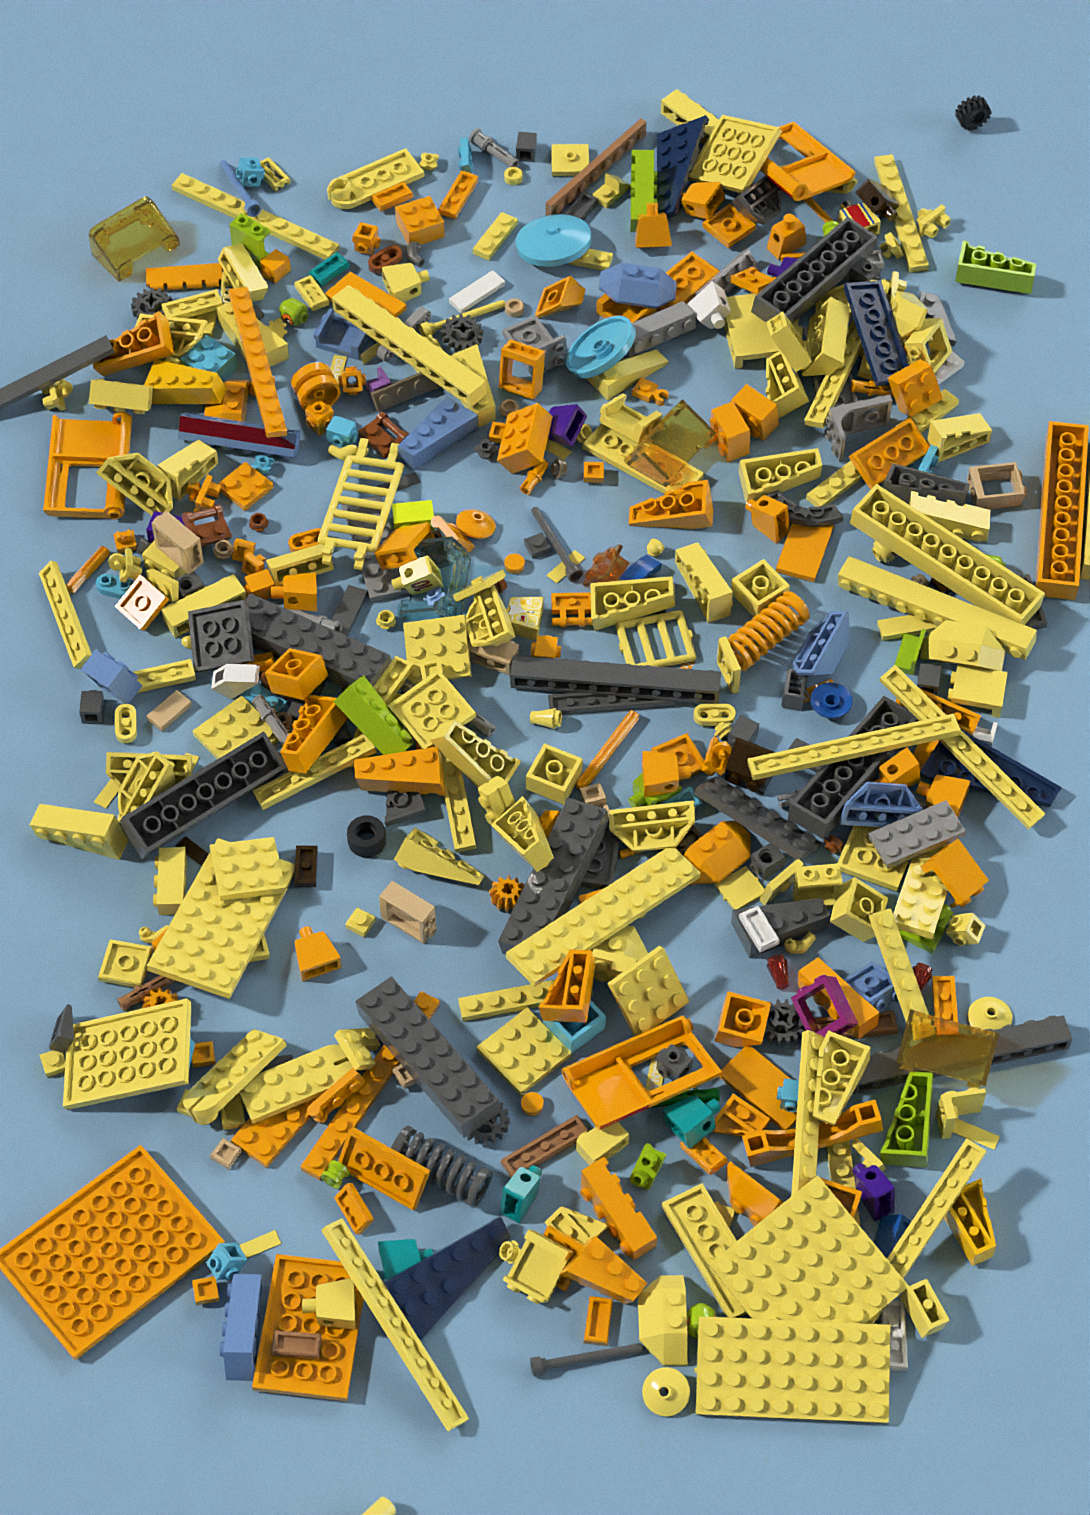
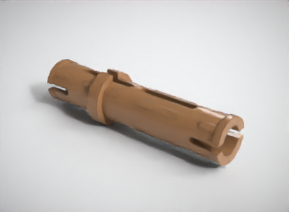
[117,975,177,1011]

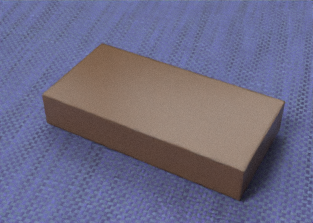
[271,1330,322,1360]

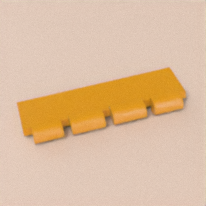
[146,263,223,291]

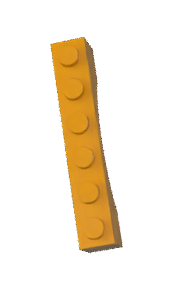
[742,1100,884,1167]

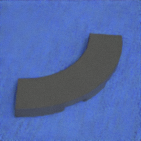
[766,490,844,527]

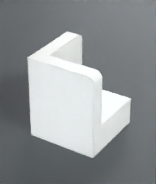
[972,722,998,747]

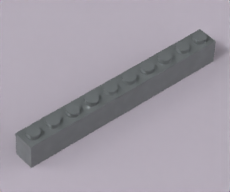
[510,655,721,704]
[853,1015,1072,1094]

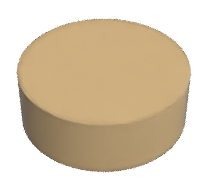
[505,298,524,318]

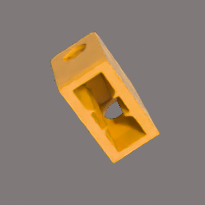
[681,182,725,219]
[635,203,672,248]
[767,214,807,260]
[745,495,790,543]
[271,572,317,611]
[873,748,921,788]
[642,751,691,797]
[916,775,970,818]
[294,926,342,982]

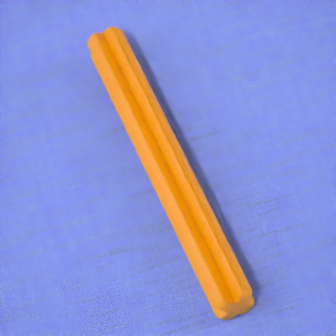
[576,710,639,789]

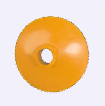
[456,509,496,539]

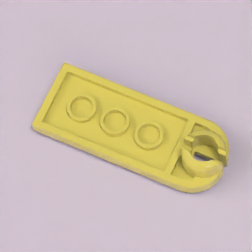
[327,148,424,209]
[183,1029,287,1125]
[239,1045,354,1124]

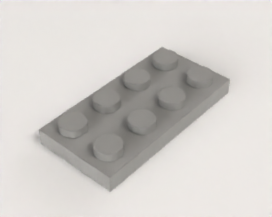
[868,800,966,869]

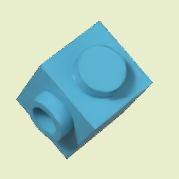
[326,415,358,447]
[776,1078,799,1113]

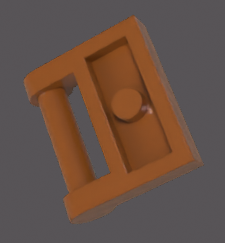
[358,412,409,459]
[182,505,232,547]

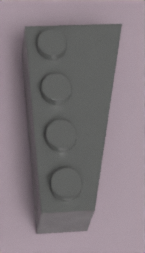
[883,463,970,506]
[731,898,831,958]

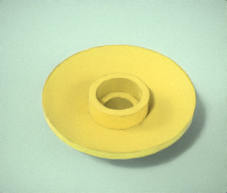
[968,997,1012,1033]
[642,1367,690,1416]

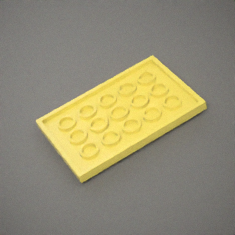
[63,999,191,1110]

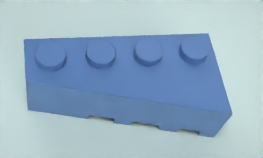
[398,397,478,470]
[219,1274,263,1381]

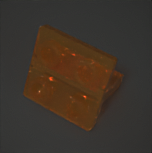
[583,544,629,587]

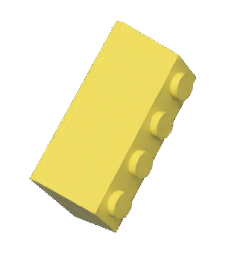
[802,297,850,376]

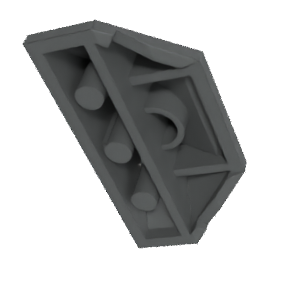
[732,176,781,225]

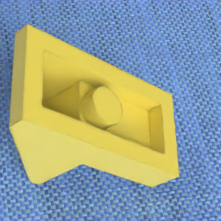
[592,173,631,208]

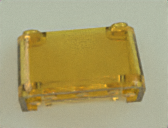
[89,196,180,282]
[623,399,716,487]
[896,1009,999,1089]

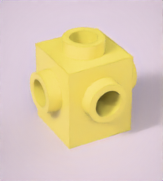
[946,913,986,946]

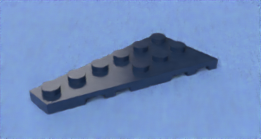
[657,115,709,219]
[920,729,1062,807]

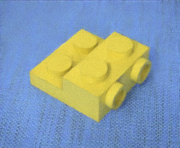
[593,948,637,982]

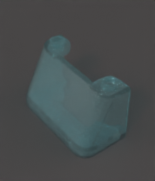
[397,536,471,621]

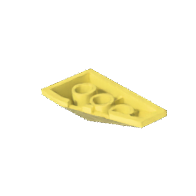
[585,349,669,401]
[813,1030,870,1126]

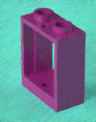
[791,975,859,1037]

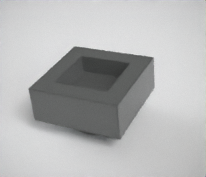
[524,532,551,559]

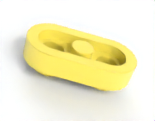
[115,704,137,744]
[693,704,736,726]

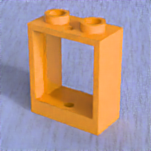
[499,339,545,400]

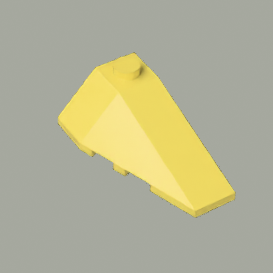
[394,828,485,885]

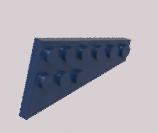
[383,1217,511,1341]

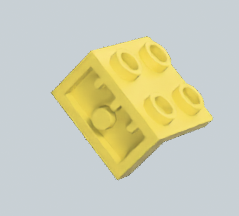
[936,1088,986,1139]

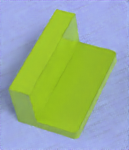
[894,629,926,675]

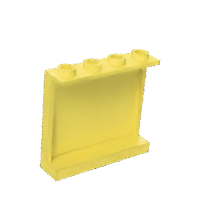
[724,293,806,369]

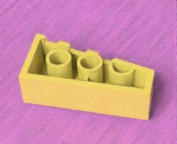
[216,302,289,367]
[491,796,554,872]

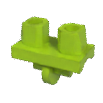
[629,1143,667,1190]

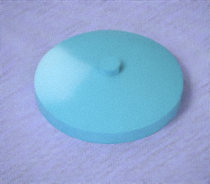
[516,214,592,267]
[566,316,636,378]

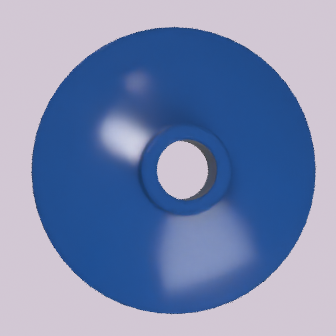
[810,682,853,719]

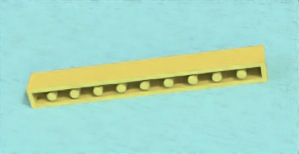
[332,285,487,408]
[838,556,1037,660]

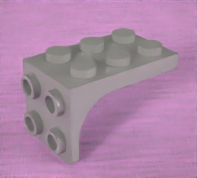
[502,315,567,377]
[825,395,892,461]

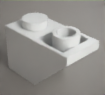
[211,664,260,699]

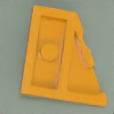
[712,1093,771,1137]

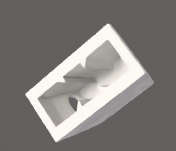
[687,281,731,329]

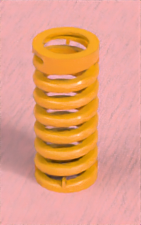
[727,591,810,671]

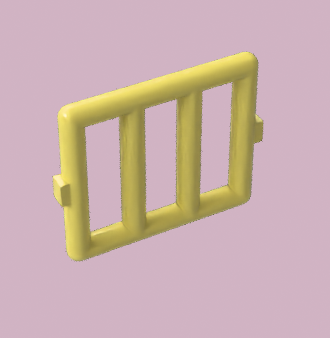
[615,610,697,667]

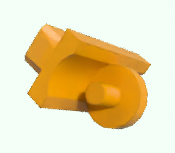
[186,474,221,513]
[701,736,732,776]

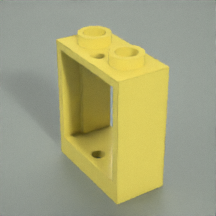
[767,312,812,372]
[904,318,952,374]

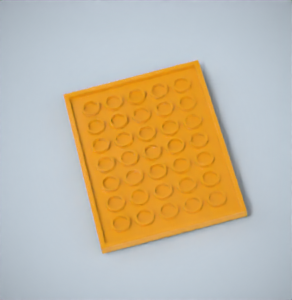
[0,1144,225,1361]

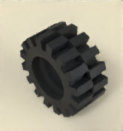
[955,95,992,130]

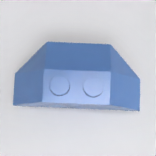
[599,263,677,309]
[792,611,850,675]
[839,782,923,827]

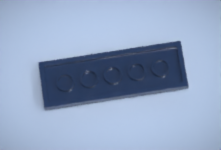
[843,280,909,386]

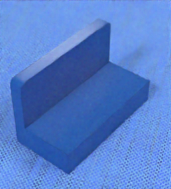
[873,1214,912,1259]

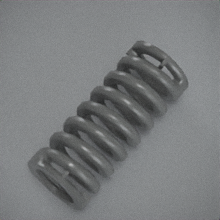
[391,1125,493,1208]

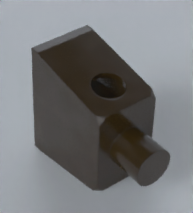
[855,179,899,222]

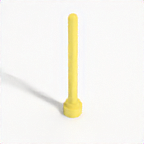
[419,300,506,337]

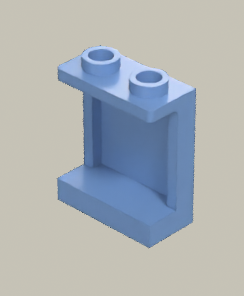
[313,308,371,360]

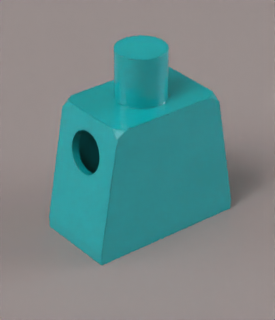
[662,1095,721,1149]
[499,1165,542,1224]
[378,1239,433,1280]

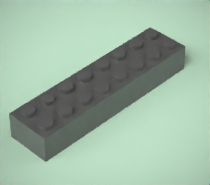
[751,217,878,324]
[245,593,391,689]
[788,696,919,840]
[118,731,287,859]
[498,798,609,955]
[355,976,501,1138]

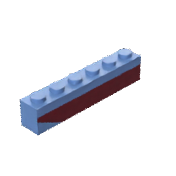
[178,413,301,459]

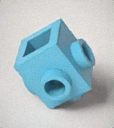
[236,157,265,187]
[206,1242,248,1280]

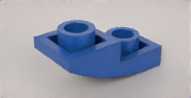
[619,555,662,581]

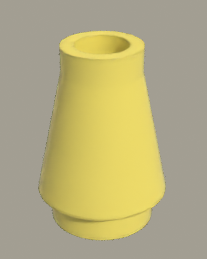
[530,708,562,729]

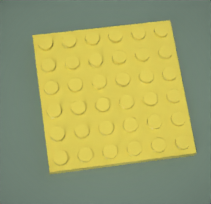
[708,1175,909,1324]

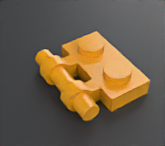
[551,592,593,628]

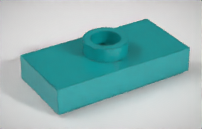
[308,252,350,287]

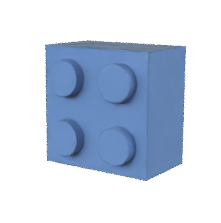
[80,650,143,704]

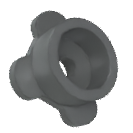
[474,439,498,459]

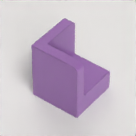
[365,367,391,397]

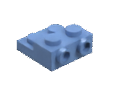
[843,961,899,1013]

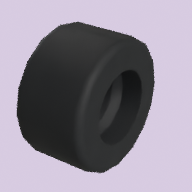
[347,815,386,858]

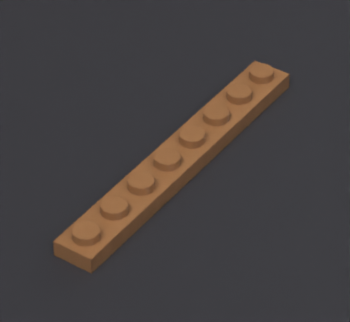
[546,118,647,216]

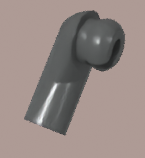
[407,241,425,267]

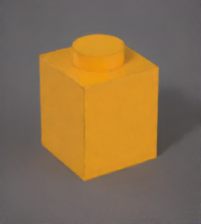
[260,249,291,283]
[243,569,275,600]

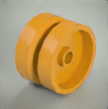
[291,362,341,410]

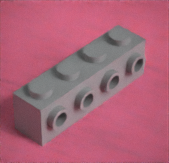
[627,301,696,357]

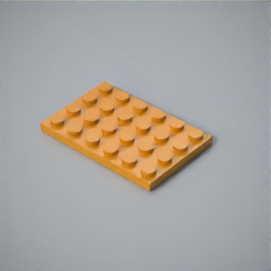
[252,1254,364,1402]

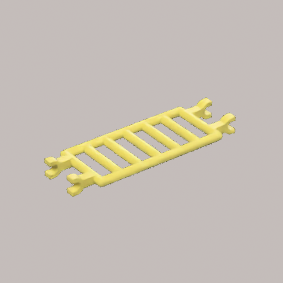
[317,438,404,570]

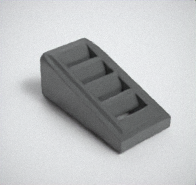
[781,669,808,711]
[49,1004,74,1053]

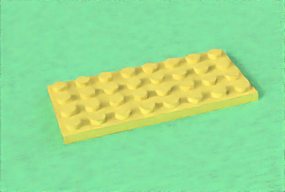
[147,838,295,999]
[696,1316,890,1423]

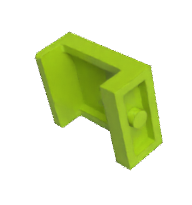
[229,213,270,271]

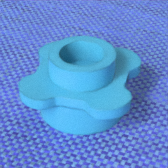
[252,455,274,474]

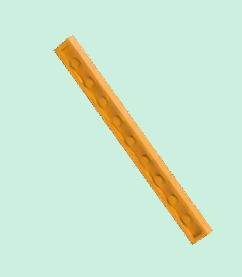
[228,287,287,438]
[300,991,440,1181]

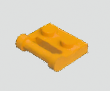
[731,267,777,294]
[431,516,475,552]

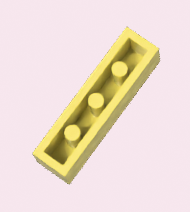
[661,89,719,145]
[161,574,246,638]

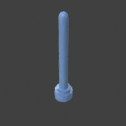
[220,160,261,217]

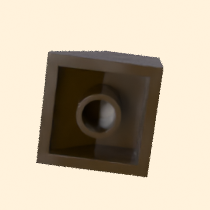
[725,737,776,795]

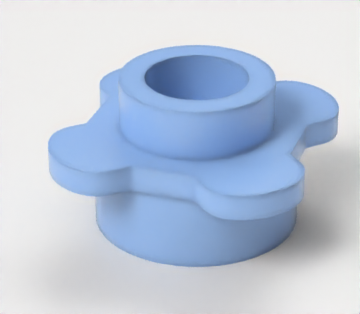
[423,587,446,608]

